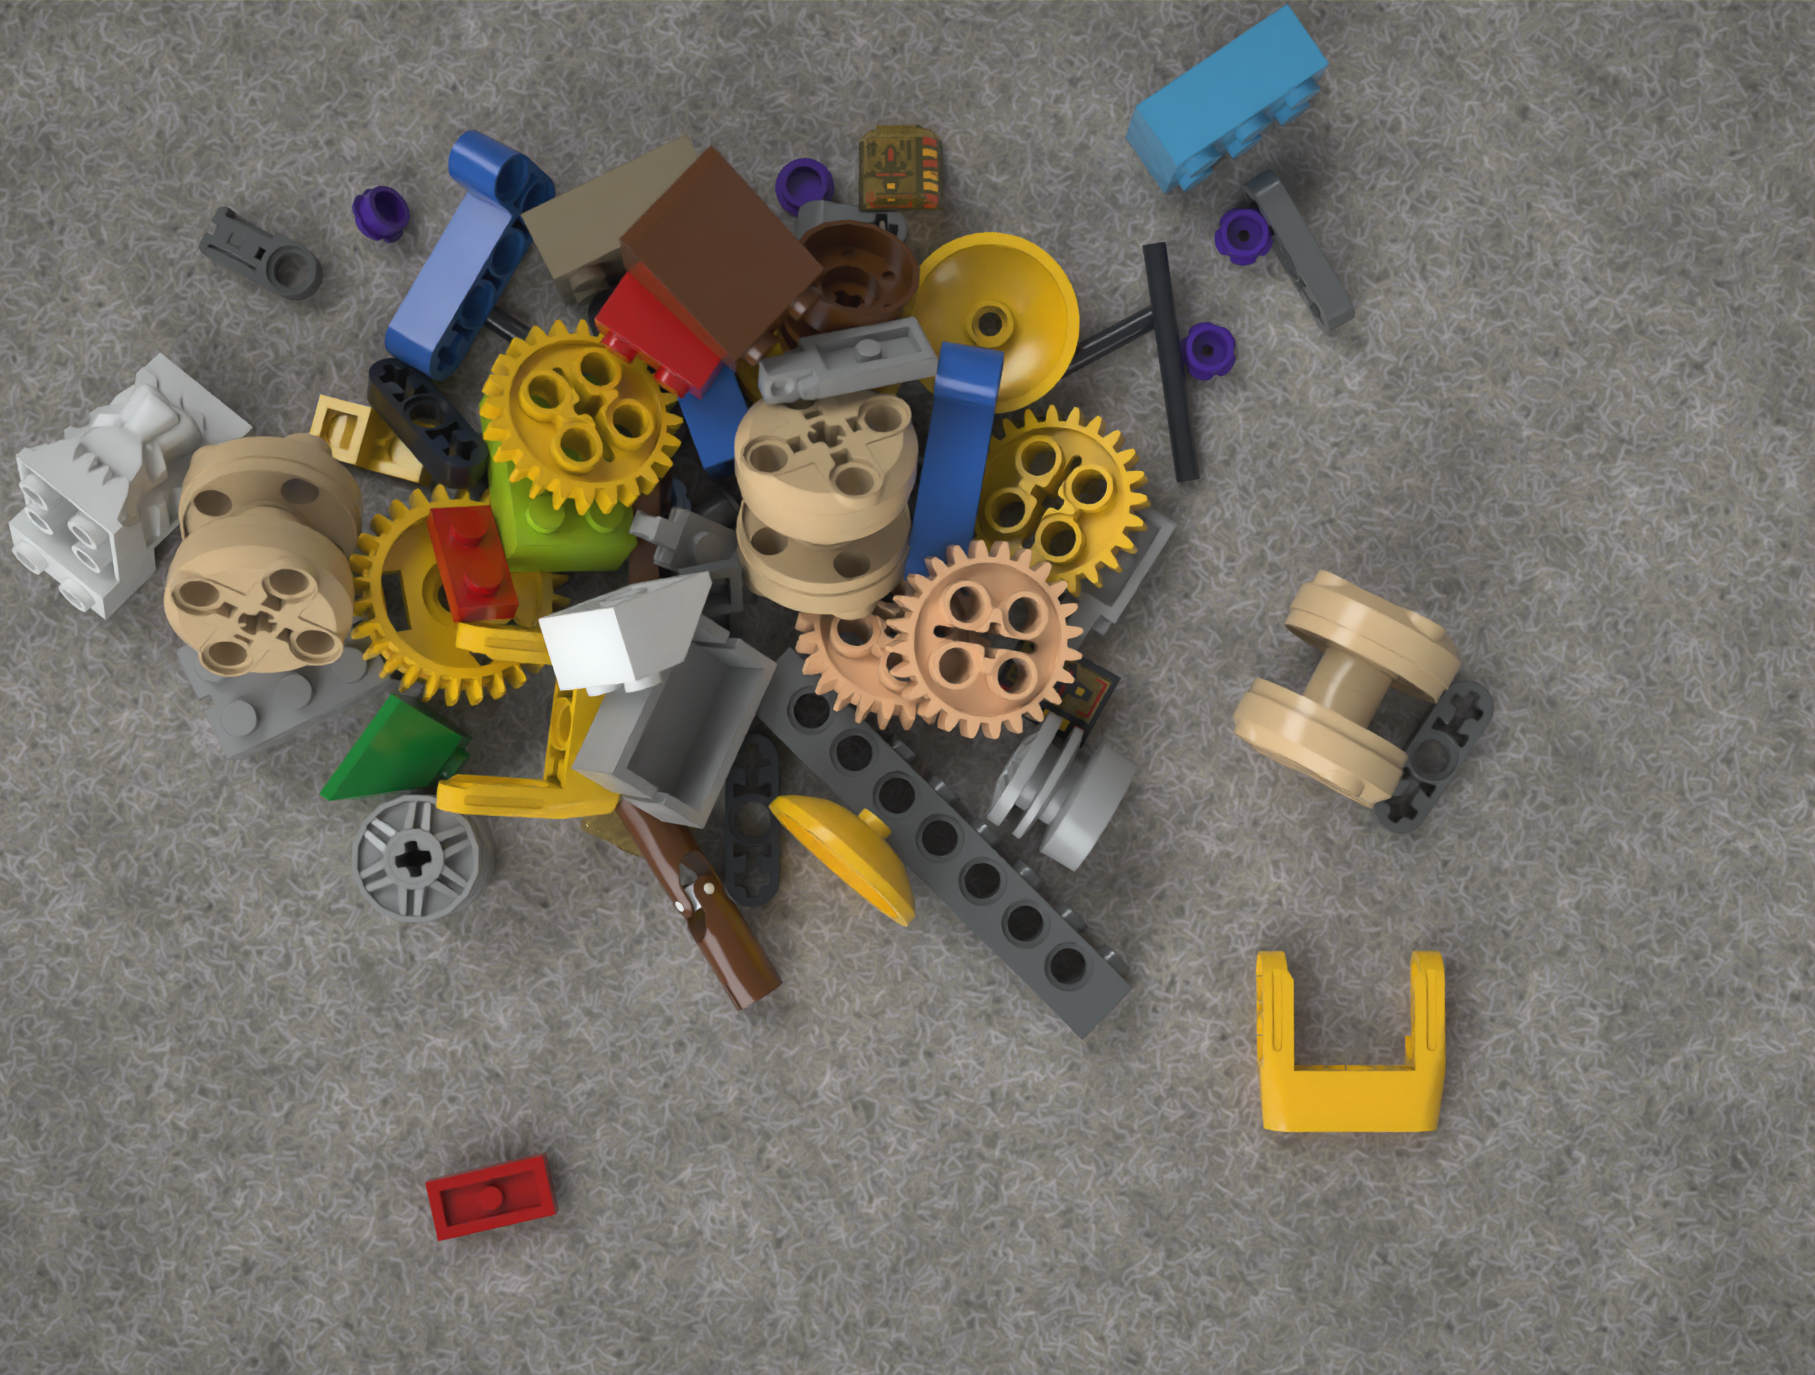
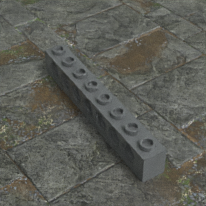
[756,647,1133,1040]

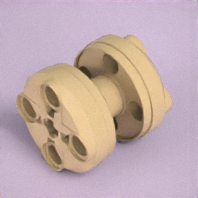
[734,389,918,620]
[164,433,363,677]
[1232,570,1461,809]

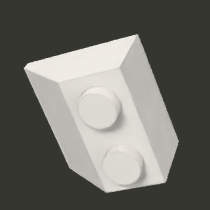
[538,571,712,697]

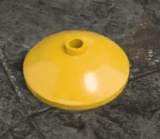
[909,232,1080,414]
[769,794,916,927]

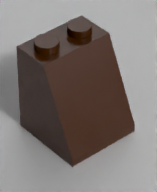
[619,145,824,373]

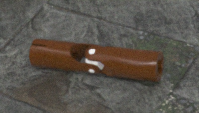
[614,799,783,1011]

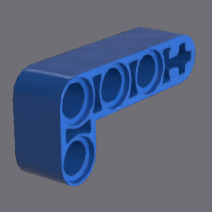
[384,130,556,381]
[904,341,1004,591]

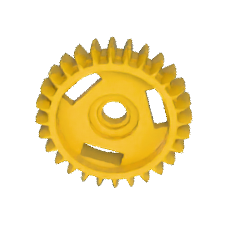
[348,484,571,707]

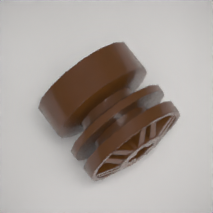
[776,219,920,354]

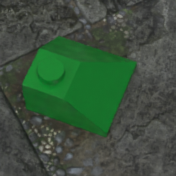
[319,693,472,801]

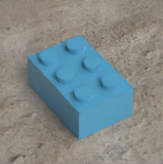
[1125,4,1329,194]

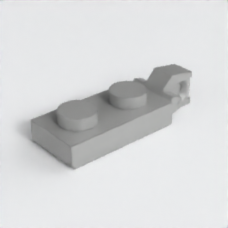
[758,316,938,404]
[629,507,752,603]
[1062,507,1177,651]

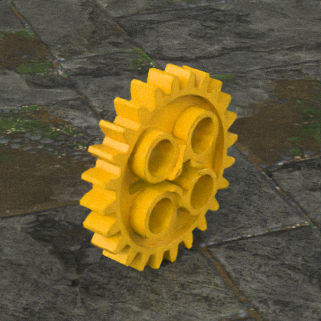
[479,319,683,515]
[973,405,1151,598]

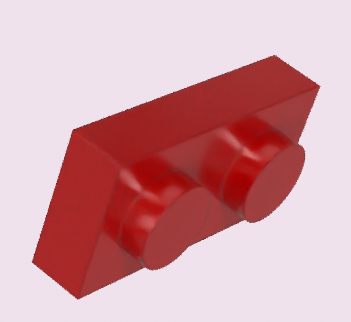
[426,505,519,623]
[425,1152,559,1241]

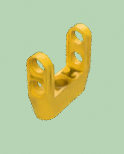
[435,622,620,819]
[1256,950,1446,1132]

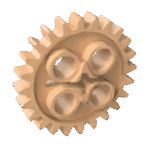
[885,540,1083,739]
[795,576,991,730]

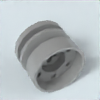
[985,711,1139,872]
[351,794,496,923]

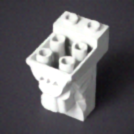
[9,353,253,620]

